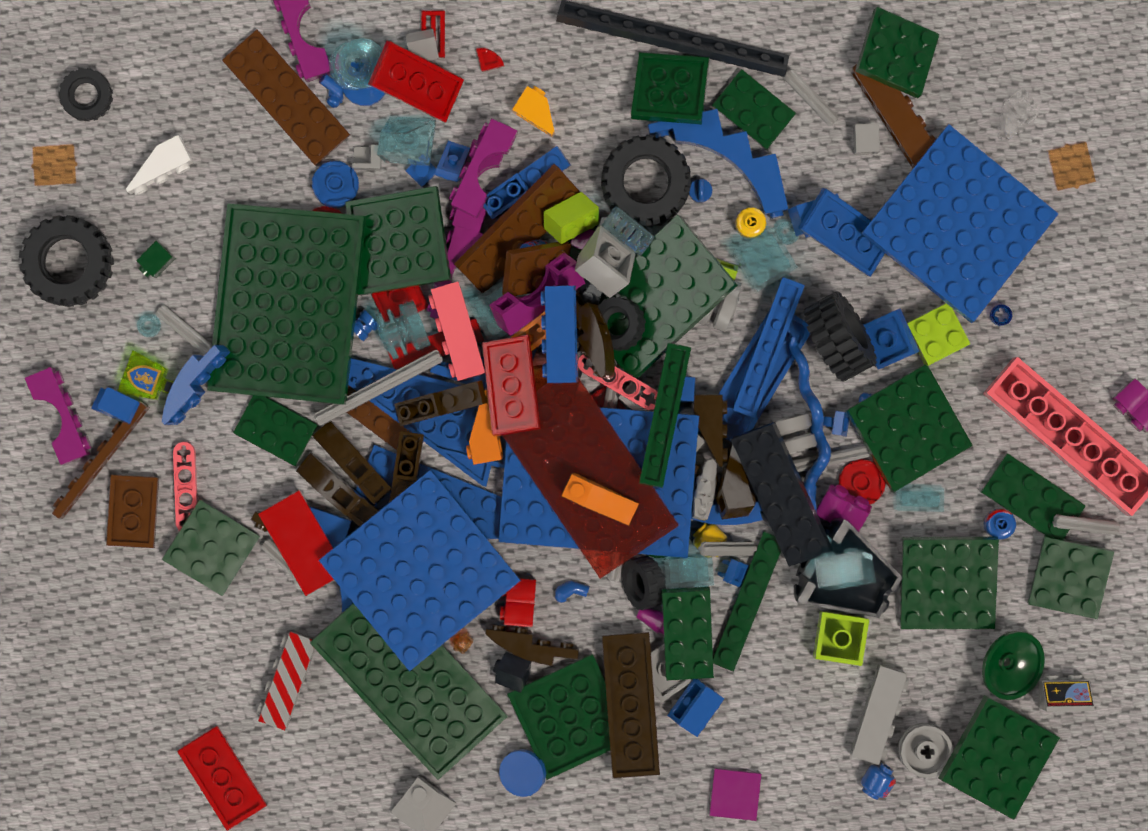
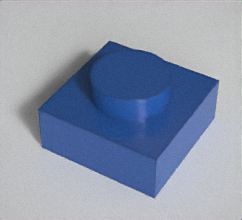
[405,154,436,188]

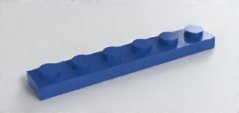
[732,277,805,418]

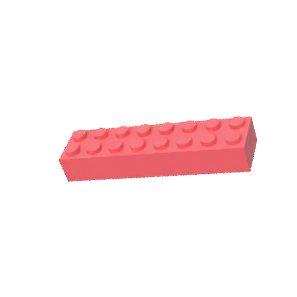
[983,357,1148,516]

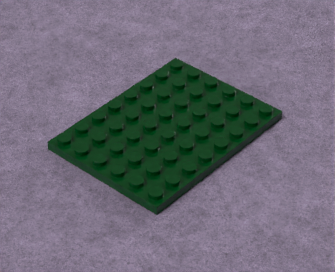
[207,203,366,405]

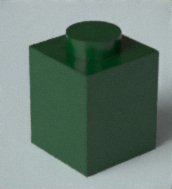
[136,241,176,278]

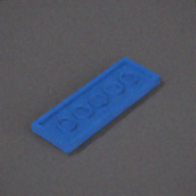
[718,310,811,442]

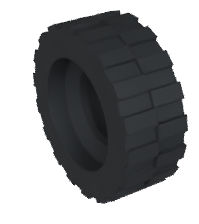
[59,68,113,122]
[597,297,646,351]
[622,555,666,610]

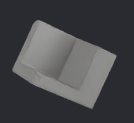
[406,29,439,61]
[853,123,880,155]
[352,145,382,171]

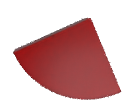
[476,48,505,72]

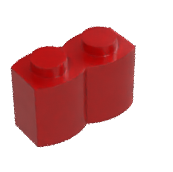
[500,578,536,627]

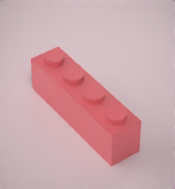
[428,282,485,382]

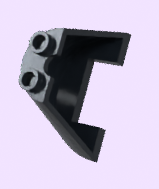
[794,518,902,618]

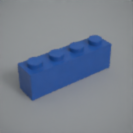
[541,286,578,383]

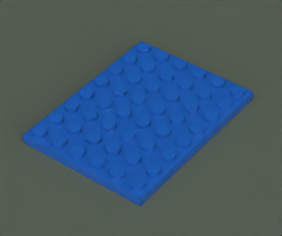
[499,402,699,558]

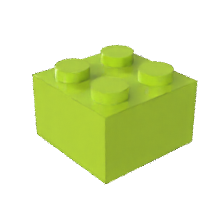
[907,303,971,366]
[813,610,869,666]

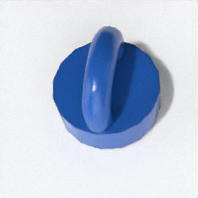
[689,179,712,203]

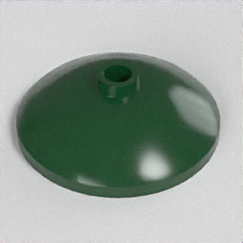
[982,631,1045,700]

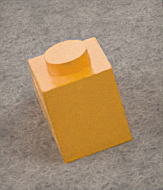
[512,86,555,137]

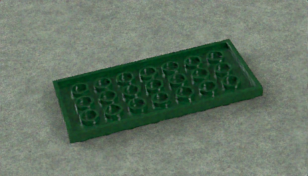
[310,603,508,780]

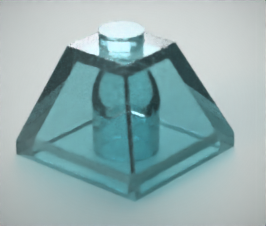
[377,116,436,166]

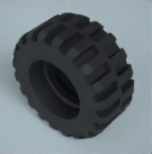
[601,135,691,227]
[19,215,114,307]

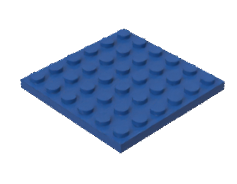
[861,125,1058,323]
[319,470,521,671]

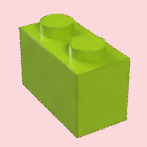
[544,192,599,244]

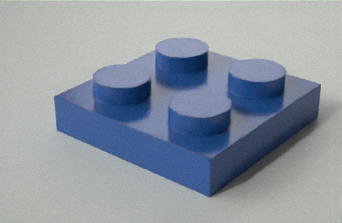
[864,308,920,370]

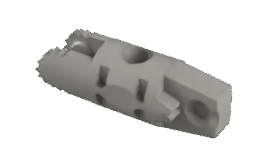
[692,459,717,521]

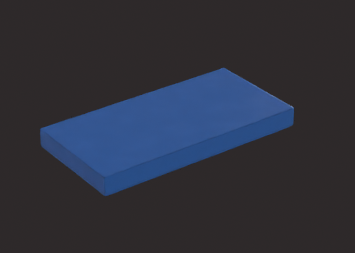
[798,188,885,277]

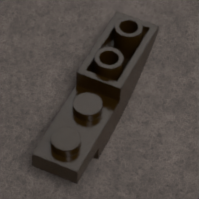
[576,291,615,380]
[394,380,488,426]
[312,421,392,505]
[389,431,424,503]
[296,453,379,526]
[485,624,579,666]

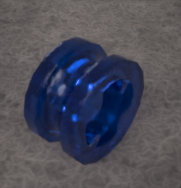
[990,305,1012,326]

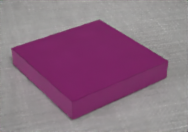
[709,768,762,821]

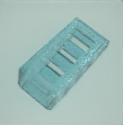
[602,206,654,255]

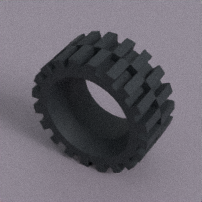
[804,291,877,382]

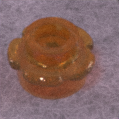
[452,632,474,654]

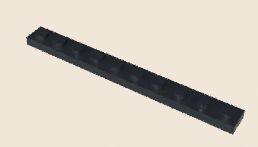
[556,0,790,77]

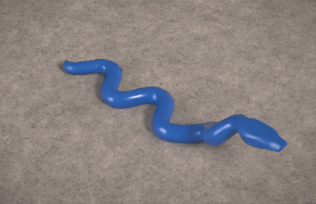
[789,336,831,513]

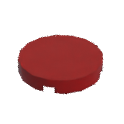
[838,459,886,505]

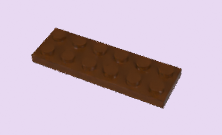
[222,30,351,166]
[454,164,580,295]

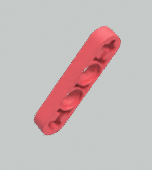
[578,354,658,411]
[173,442,198,530]

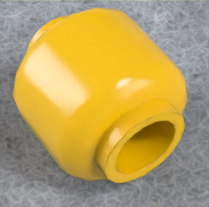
[735,207,766,239]
[692,523,727,558]

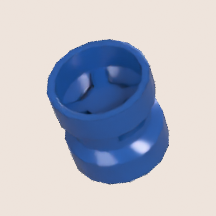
[354,309,380,342]

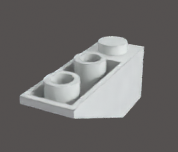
[126,135,194,195]

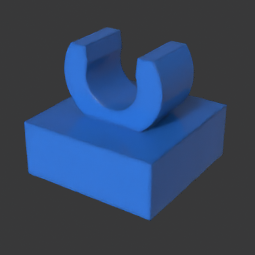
[823,411,850,437]
[718,559,749,587]

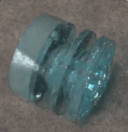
[329,38,382,91]
[375,299,431,360]

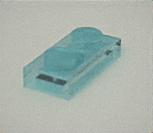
[896,487,944,512]

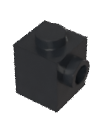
[493,652,532,693]

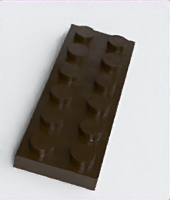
[602,632,660,778]

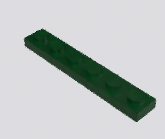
[639,343,691,489]
[713,531,781,672]

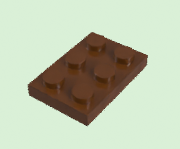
[502,241,571,296]
[106,475,159,548]

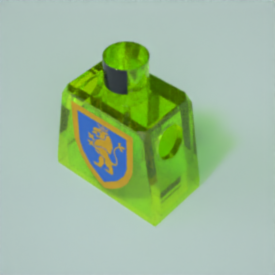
[117,350,174,400]

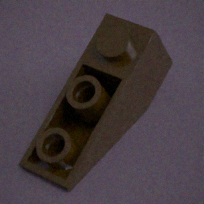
[694,395,727,467]
[716,444,755,520]

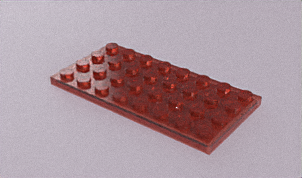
[503,376,679,579]

